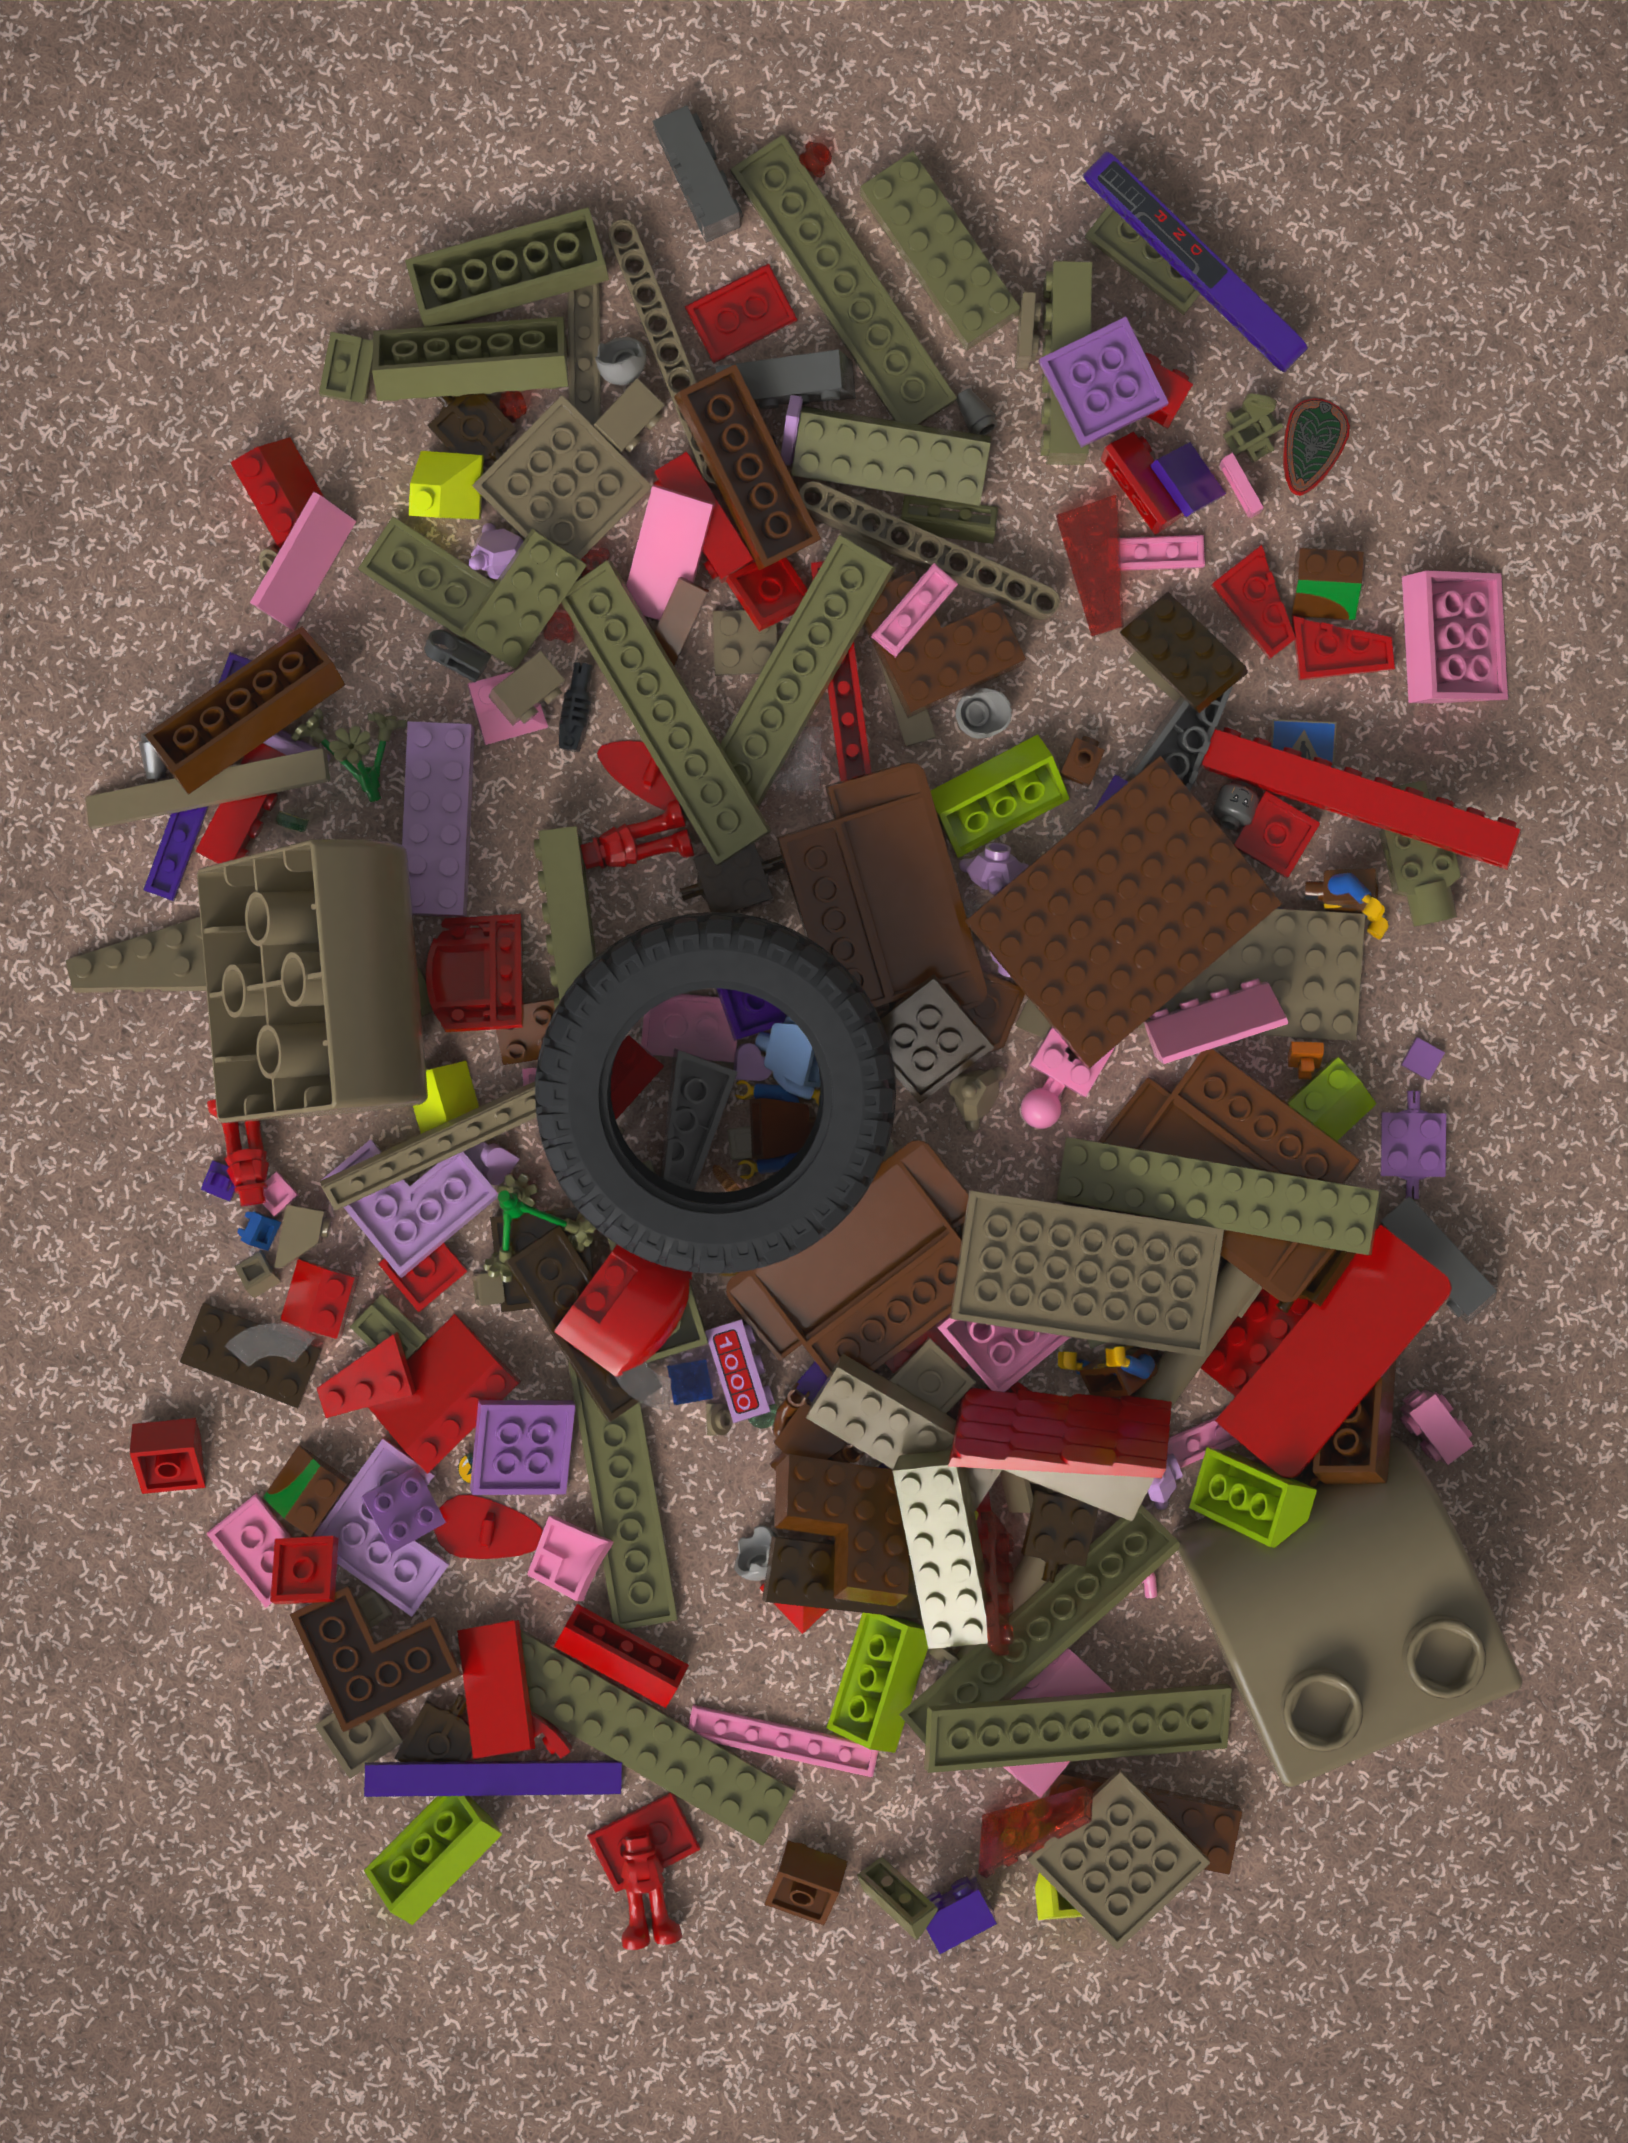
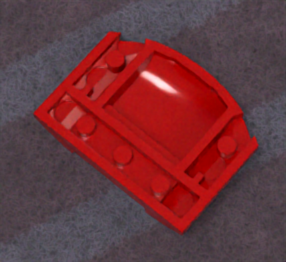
[426,914,524,1032]
[554,1245,692,1377]

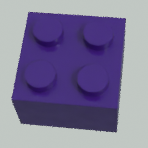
[926,1876,997,1954]

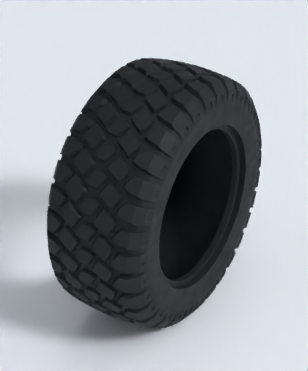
[535,912,896,1274]

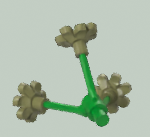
[291,708,408,802]
[483,1173,596,1282]

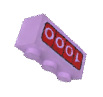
[705,1319,775,1423]

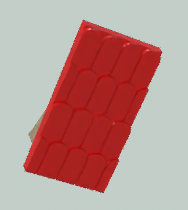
[948,1388,1172,1521]

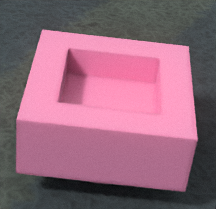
[262,1171,299,1217]

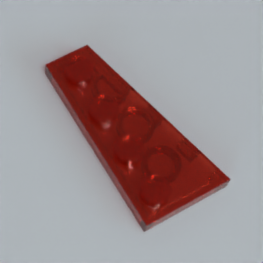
[1056,495,1124,637]
[980,1511,1014,1656]
[978,1786,1093,1878]

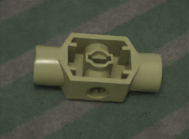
[1379,780,1461,927]

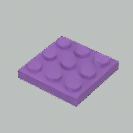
[1038,317,1169,448]
[470,1400,575,1495]

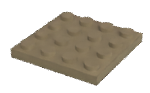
[472,395,652,559]
[1027,1768,1210,1951]

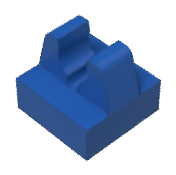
[237,1211,281,1251]

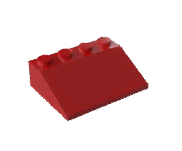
[368,1314,521,1474]

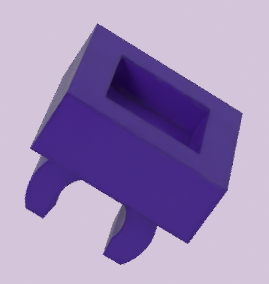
[200,1160,235,1202]

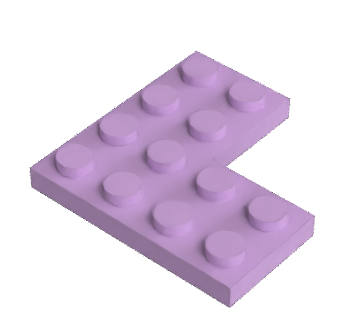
[322,1139,499,1278]
[313,1438,450,1617]

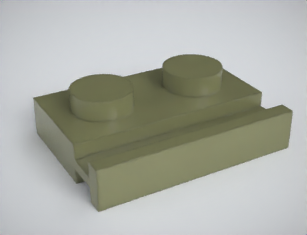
[319,332,373,405]
[350,1293,429,1360]

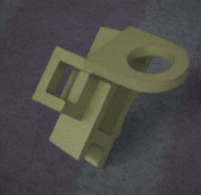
[1223,393,1284,463]

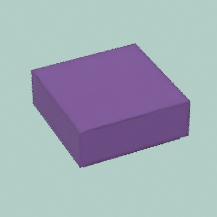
[1401,1037,1445,1080]

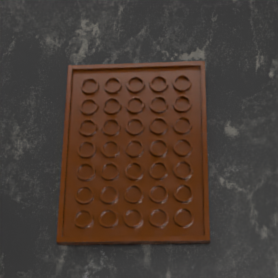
[965,756,1282,1069]

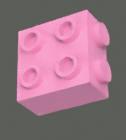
[1399,1389,1474,1465]

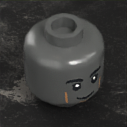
[1213,780,1259,830]

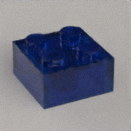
[667,1358,714,1405]

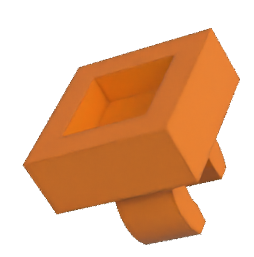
[1288,1041,1324,1080]

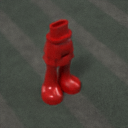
[580,799,695,869]
[207,1099,269,1207]
[621,1833,682,1950]

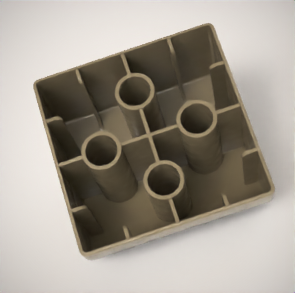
[197,839,428,1123]
[1172,1436,1522,1787]

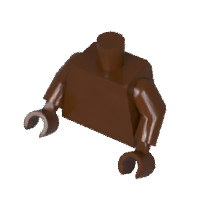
[770,1383,866,1471]

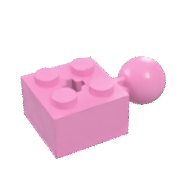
[1021,1026,1115,1129]

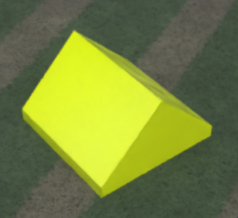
[413,1061,479,1134]

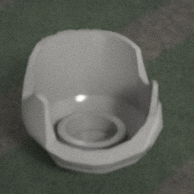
[595,337,646,386]
[956,688,1012,739]
[734,1525,778,1581]

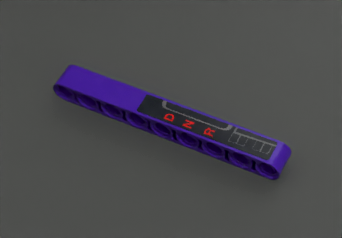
[1083,151,1308,372]

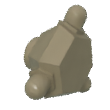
[949,1066,1006,1132]

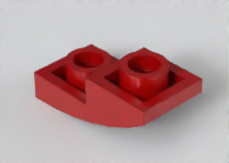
[531,1711,573,1759]

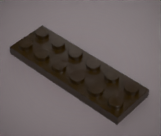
[504,1226,662,1422]
[762,1536,922,1619]

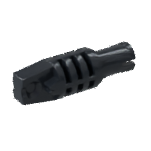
[559,662,594,752]

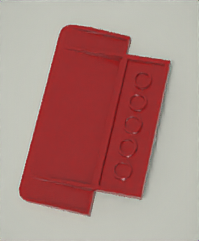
[1201,1224,1452,1478]

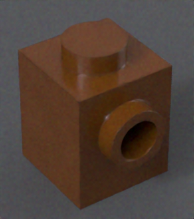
[1060,736,1105,788]

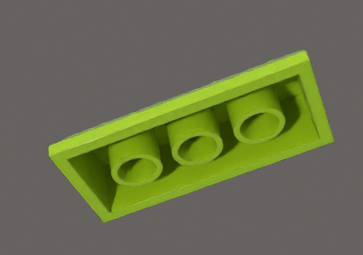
[931,734,1070,858]
[1286,1057,1377,1141]
[1189,1447,1317,1548]
[826,1613,928,1753]
[363,1796,502,1925]

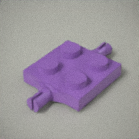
[1380,1091,1446,1199]

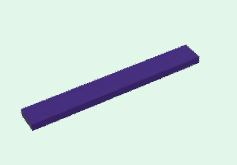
[143,652,252,901]
[364,1760,622,1797]

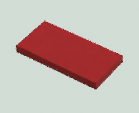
[457,1620,535,1759]

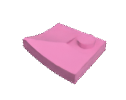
[467,671,548,745]
[527,1516,614,1601]

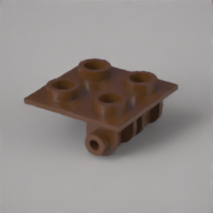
[496,998,555,1065]

